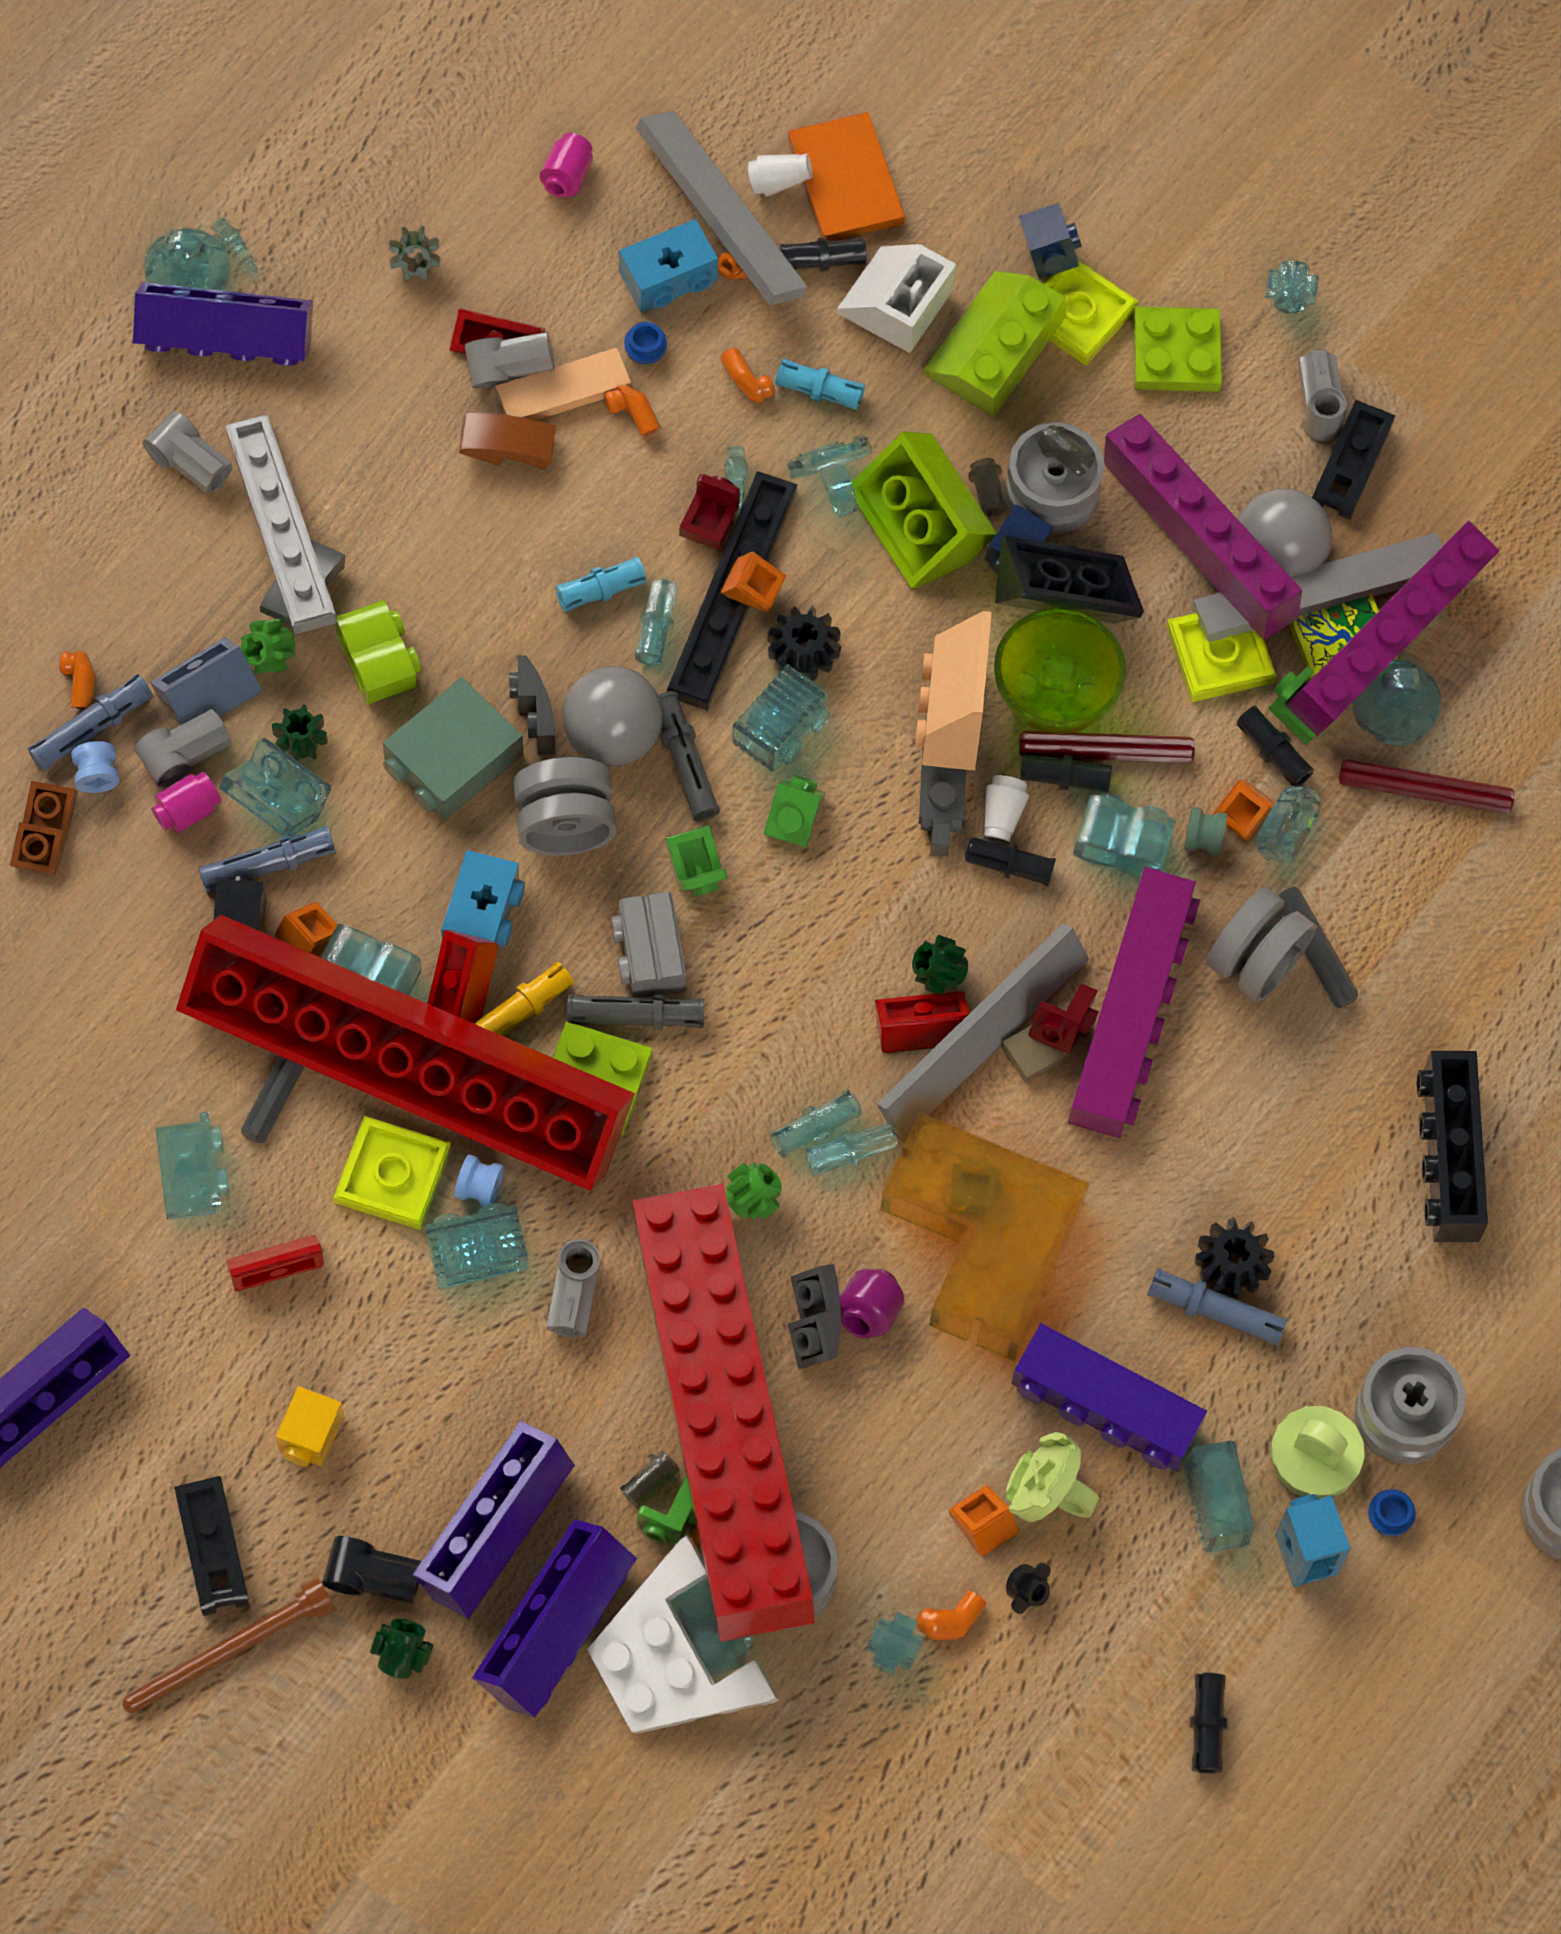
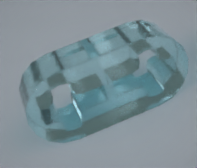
[1257,786,1321,862]

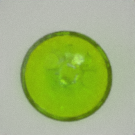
[994,608,1126,734]

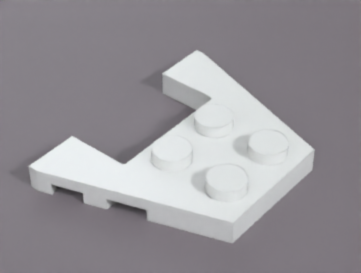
[587,1536,780,1734]

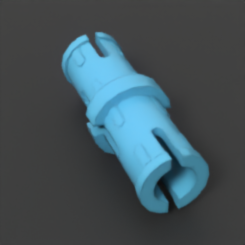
[775,358,865,411]
[555,557,647,612]

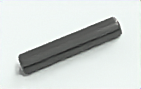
[1278,887,1358,1008]
[241,1036,308,1144]

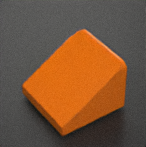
[721,552,787,612]
[1213,779,1279,842]
[275,901,345,956]
[948,1485,1019,1556]

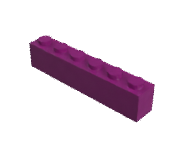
[1104,413,1302,640]
[1285,520,1500,737]
[1068,866,1201,1139]

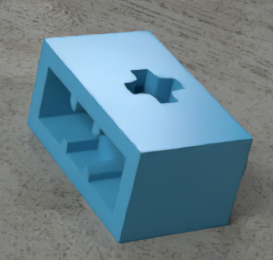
[619,219,718,312]
[441,850,525,952]
[1275,1494,1351,1587]

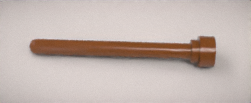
[122,1577,336,1713]

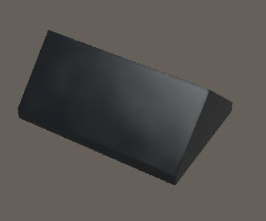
[995,536,1144,623]

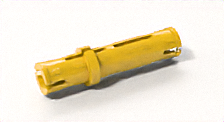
[474,961,575,1036]

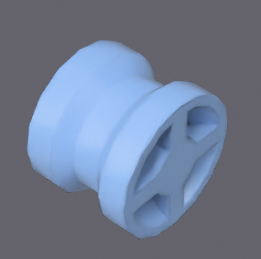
[71,741,120,793]
[454,1154,505,1209]

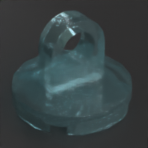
[143,228,230,291]
[786,435,872,517]
[1352,660,1441,746]

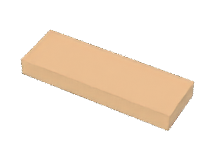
[495,347,632,420]

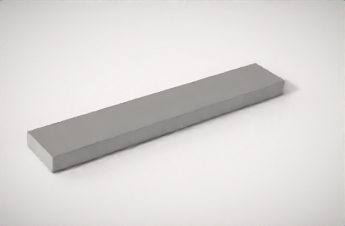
[636,111,808,306]
[226,414,337,635]
[1192,533,1442,642]
[877,924,1089,1140]

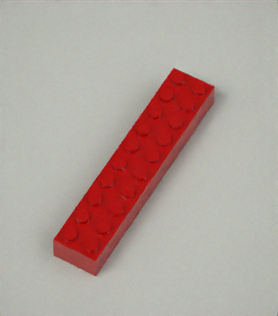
[176,915,635,1191]
[632,1183,815,1642]

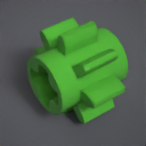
[241,619,296,674]
[725,1162,782,1220]

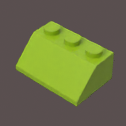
[923,271,1066,417]
[847,431,997,589]

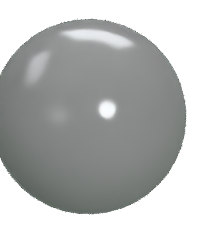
[1238,488,1332,577]
[563,666,663,766]

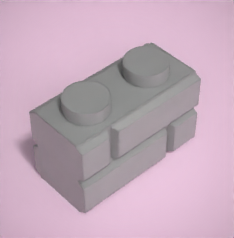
[611,892,686,998]

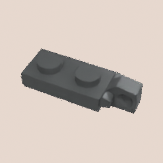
[918,747,966,856]

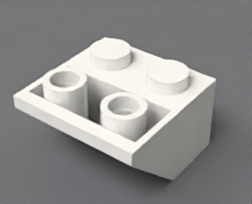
[837,244,956,353]

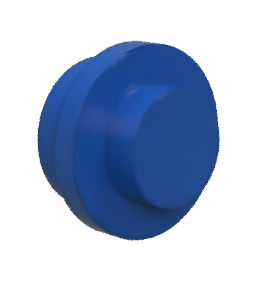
[624,322,667,364]
[1368,1489,1416,1537]

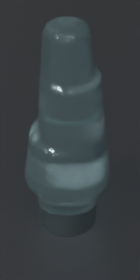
[211,218,258,276]
[724,446,748,511]

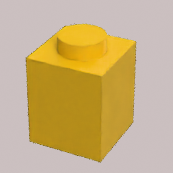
[276,1386,344,1467]

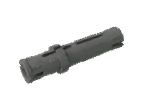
[658,691,720,822]
[567,994,704,1030]

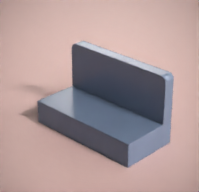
[150,637,261,725]

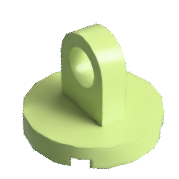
[1270,1406,1365,1499]
[1006,1432,1099,1523]

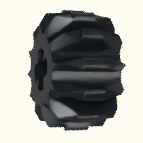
[767,605,841,682]
[1194,1217,1274,1299]

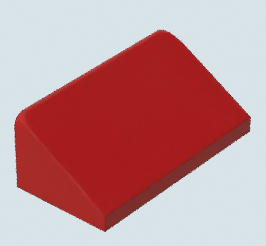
[449,308,546,354]
[427,929,498,1023]
[875,991,970,1053]
[226,1235,324,1292]

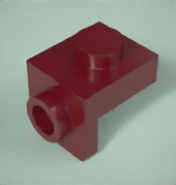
[679,473,740,551]
[1028,983,1099,1055]

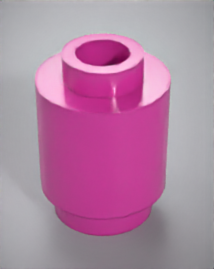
[539,133,593,198]
[151,772,222,834]

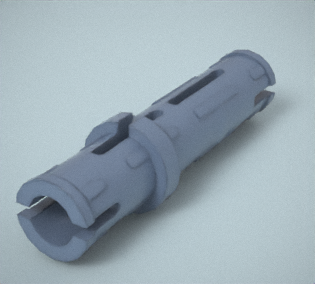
[27,674,154,772]
[198,825,336,895]
[1147,1267,1288,1346]

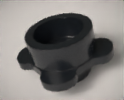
[1006,1562,1051,1614]

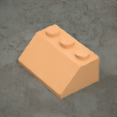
[915,611,992,771]

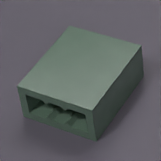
[383,677,523,821]

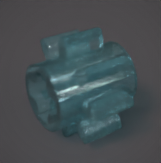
[1265,260,1319,314]
[866,1612,924,1676]

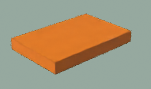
[788,112,905,240]

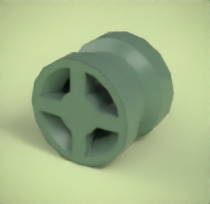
[1184,807,1227,857]

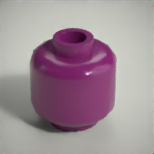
[839,1269,905,1339]

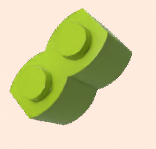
[335,600,422,705]

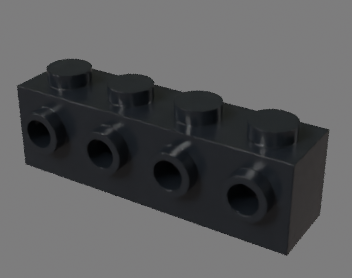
[1416,1051,1488,1242]

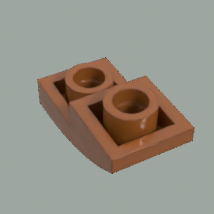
[459,413,556,470]
[10,781,78,875]

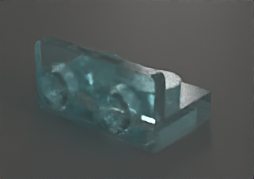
[219,738,331,838]
[155,1111,229,1220]
[670,1578,753,1676]

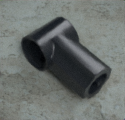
[322,1536,422,1604]

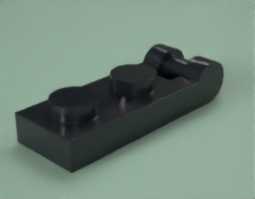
[1312,400,1396,520]
[174,1476,250,1616]

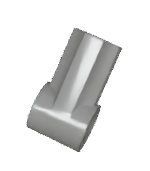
[465,332,555,389]
[1298,349,1347,442]
[142,411,233,494]
[135,709,232,788]
[546,1239,600,1338]

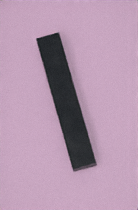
[666,471,798,711]

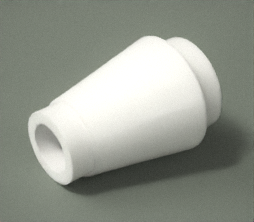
[748,154,813,197]
[983,775,1029,845]

